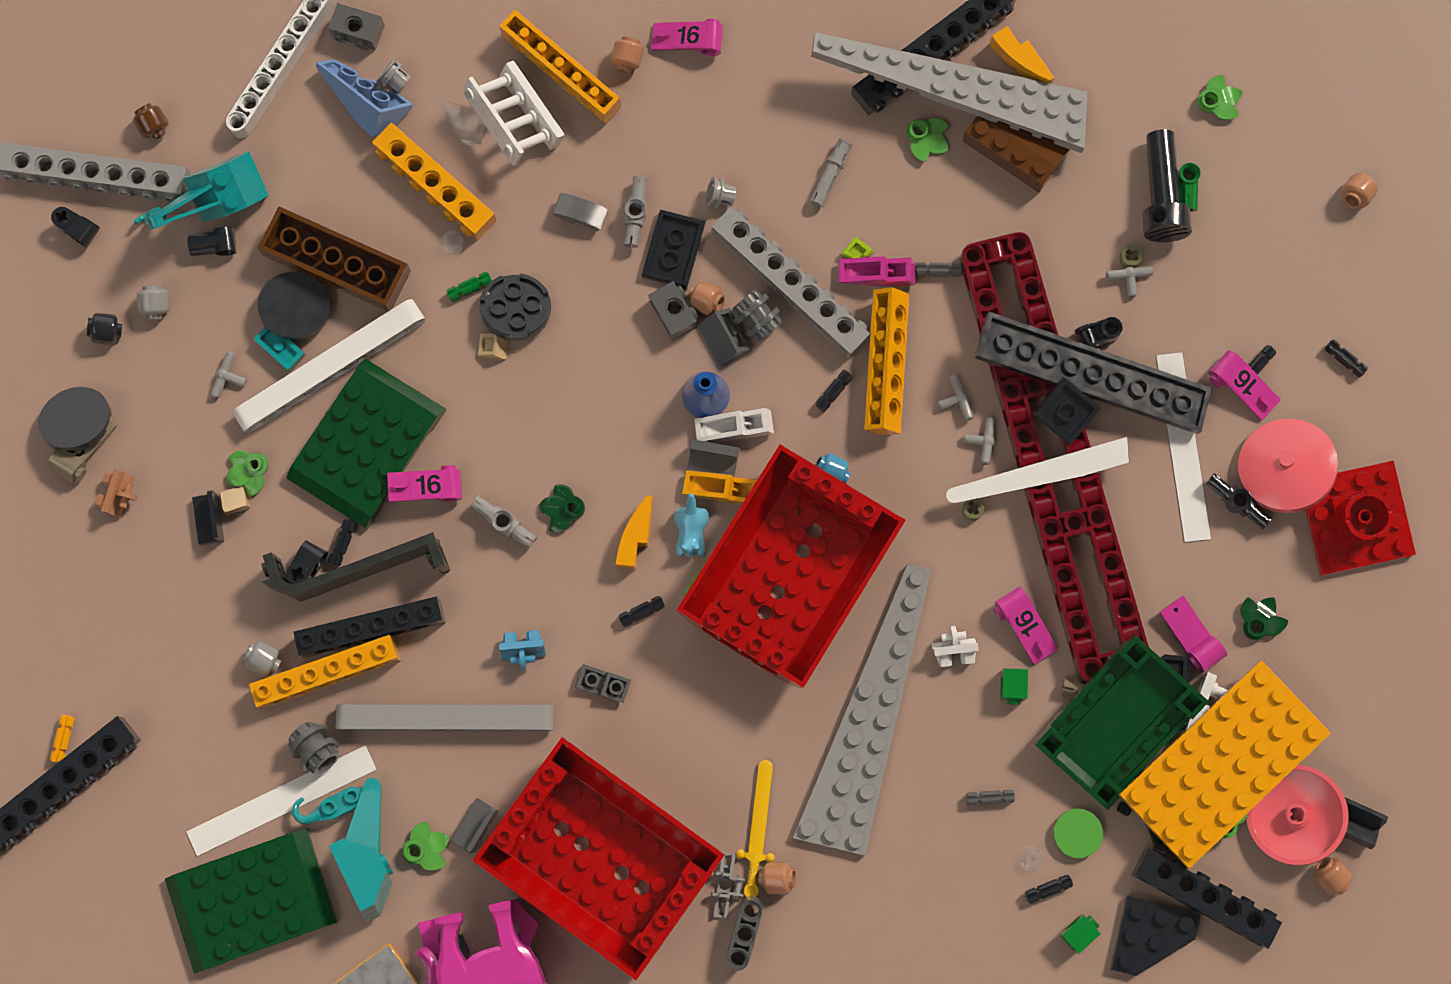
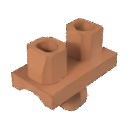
[95,469,137,518]

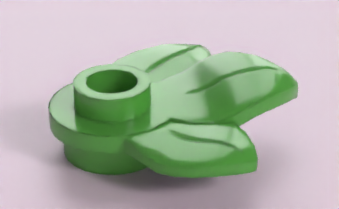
[1197,75,1243,120]
[906,118,948,162]
[227,450,269,497]
[402,822,450,870]

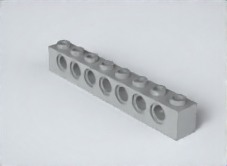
[0,142,191,202]
[712,207,870,359]

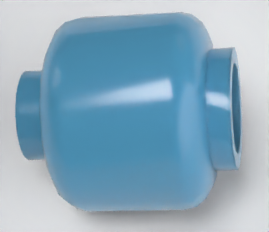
[815,453,850,483]

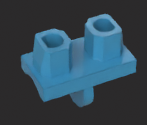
[499,630,546,671]

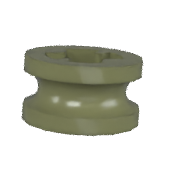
[1120,245,1143,268]
[962,498,984,520]

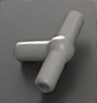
[1106,266,1154,297]
[210,351,247,398]
[938,375,974,421]
[964,417,995,465]

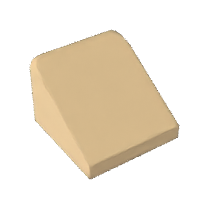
[477,333,509,360]
[220,486,250,516]

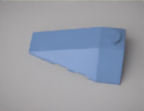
[315,59,413,136]

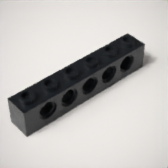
[293,596,446,658]
[1131,847,1282,949]

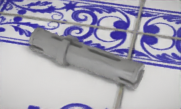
[809,138,852,208]

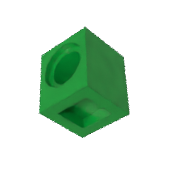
[1000,668,1028,705]
[1059,914,1101,954]

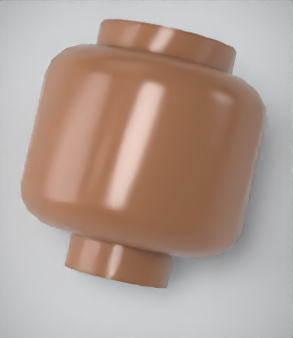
[611,37,644,73]
[1341,173,1378,208]
[688,281,725,316]
[1314,857,1352,895]
[759,862,797,895]

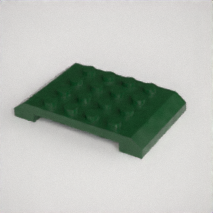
[286,359,446,530]
[1034,634,1209,810]
[165,828,338,974]

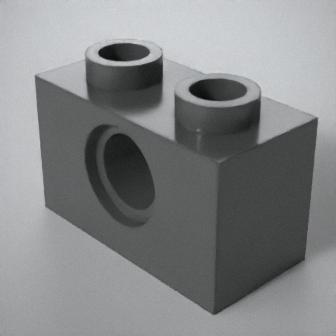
[328,3,385,50]
[648,281,699,341]

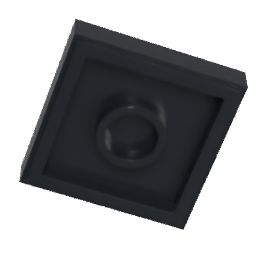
[1032,377,1101,445]

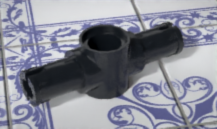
[1205,472,1272,530]

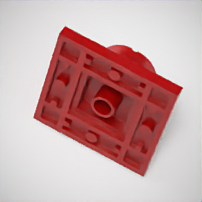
[1304,460,1416,576]

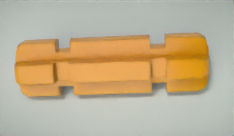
[49,715,75,763]

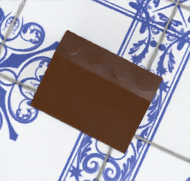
[962,116,1070,193]

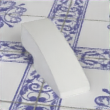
[694,408,774,442]

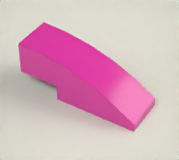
[839,256,916,286]

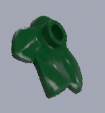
[538,484,585,532]
[1240,597,1288,640]

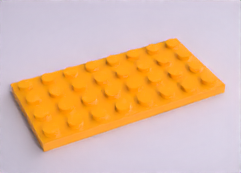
[1118,660,1331,869]

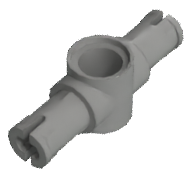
[623,176,648,248]
[470,495,537,549]

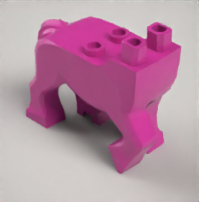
[415,899,547,984]

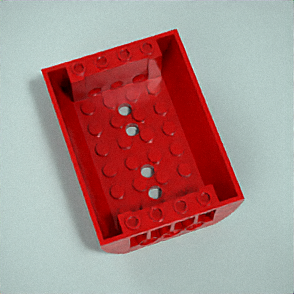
[676,444,906,689]
[472,737,725,980]

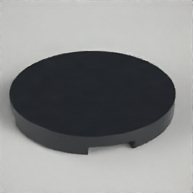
[258,272,330,340]
[480,273,551,341]
[38,387,112,452]

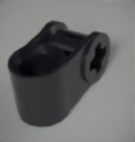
[51,207,100,248]
[1074,317,1123,349]
[286,540,328,584]

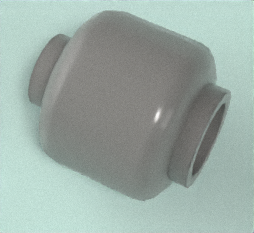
[137,285,170,319]
[242,641,281,677]

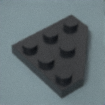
[1110,896,1201,976]

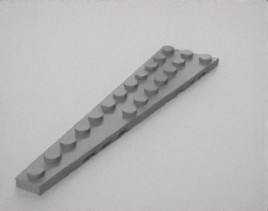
[811,32,1088,153]
[793,564,931,856]

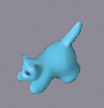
[673,493,709,557]

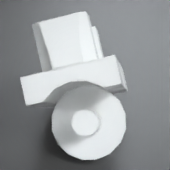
[931,626,979,667]

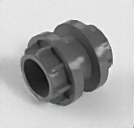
[732,290,782,341]
[288,722,339,774]

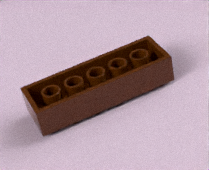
[258,206,411,312]

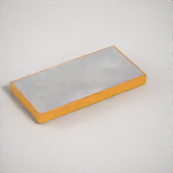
[334,943,418,984]

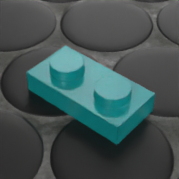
[254,327,305,372]

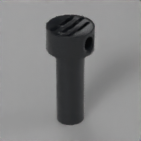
[1142,129,1192,243]

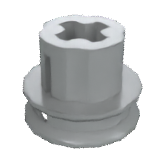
[376,58,411,92]
[705,177,736,209]

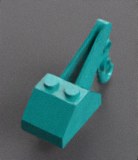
[134,151,269,230]
[292,778,393,922]

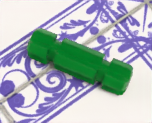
[446,271,492,301]

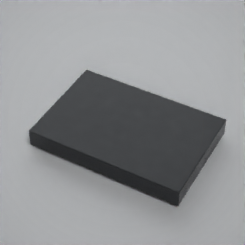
[641,209,706,289]

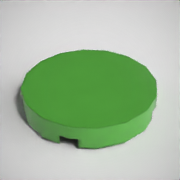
[1053,809,1103,858]

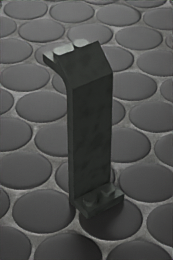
[261,532,451,602]

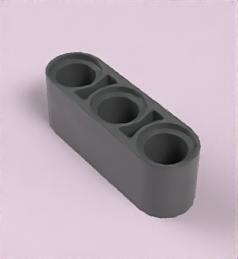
[727,896,763,971]

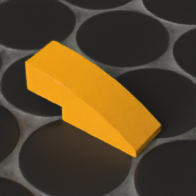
[989,26,1054,84]
[682,470,757,505]
[615,495,653,570]

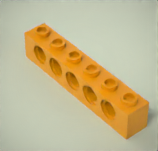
[499,9,621,124]
[372,122,497,241]
[864,287,909,436]
[249,635,401,709]

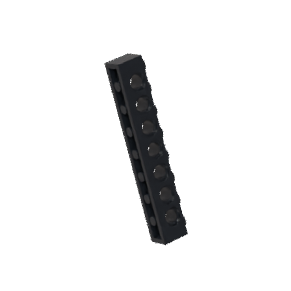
[851,0,1016,116]
[0,716,141,852]

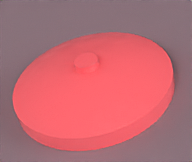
[1238,419,1338,513]
[1246,765,1349,865]

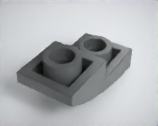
[552,193,608,232]
[575,664,631,703]

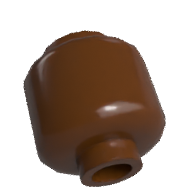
[133,103,169,140]

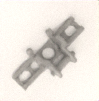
[711,852,745,918]

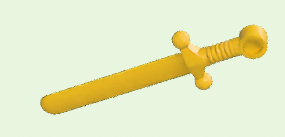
[736,760,775,897]

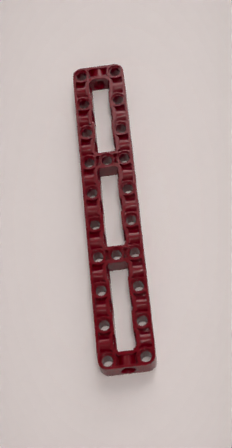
[959,232,1149,683]

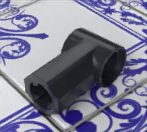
[187,227,237,256]

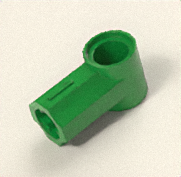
[1178,162,1201,212]

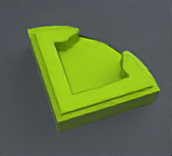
[840,236,874,259]

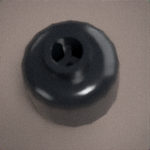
[87,313,122,345]

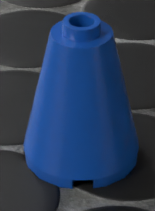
[682,372,730,418]

